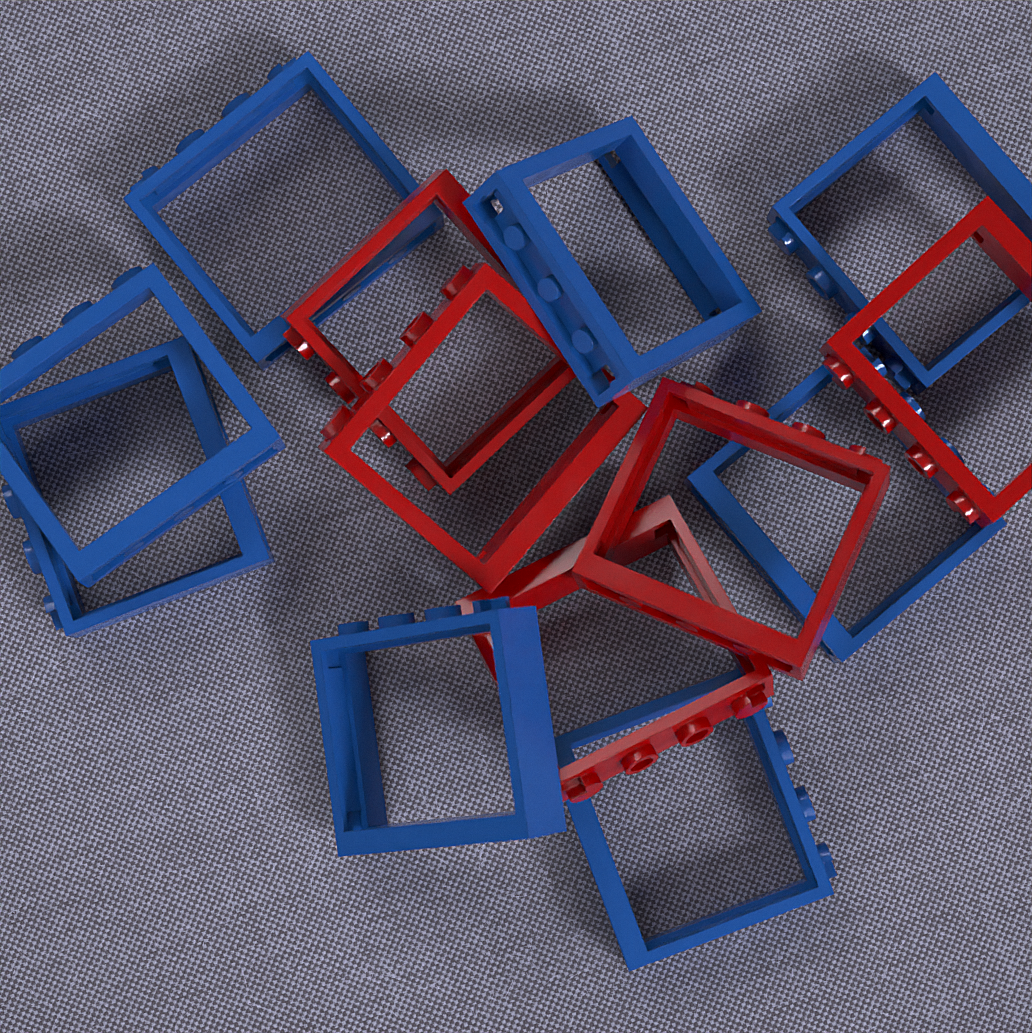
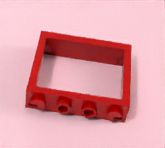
[280,169,576,495]
[818,196,1032,528]
[317,262,648,594]
[571,377,891,681]
[455,494,774,803]

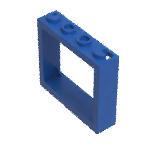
[123,51,445,371]
[766,72,1032,396]
[463,115,762,408]
[0,262,286,588]
[0,336,276,638]
[683,342,1007,664]
[310,596,567,857]
[554,668,837,972]

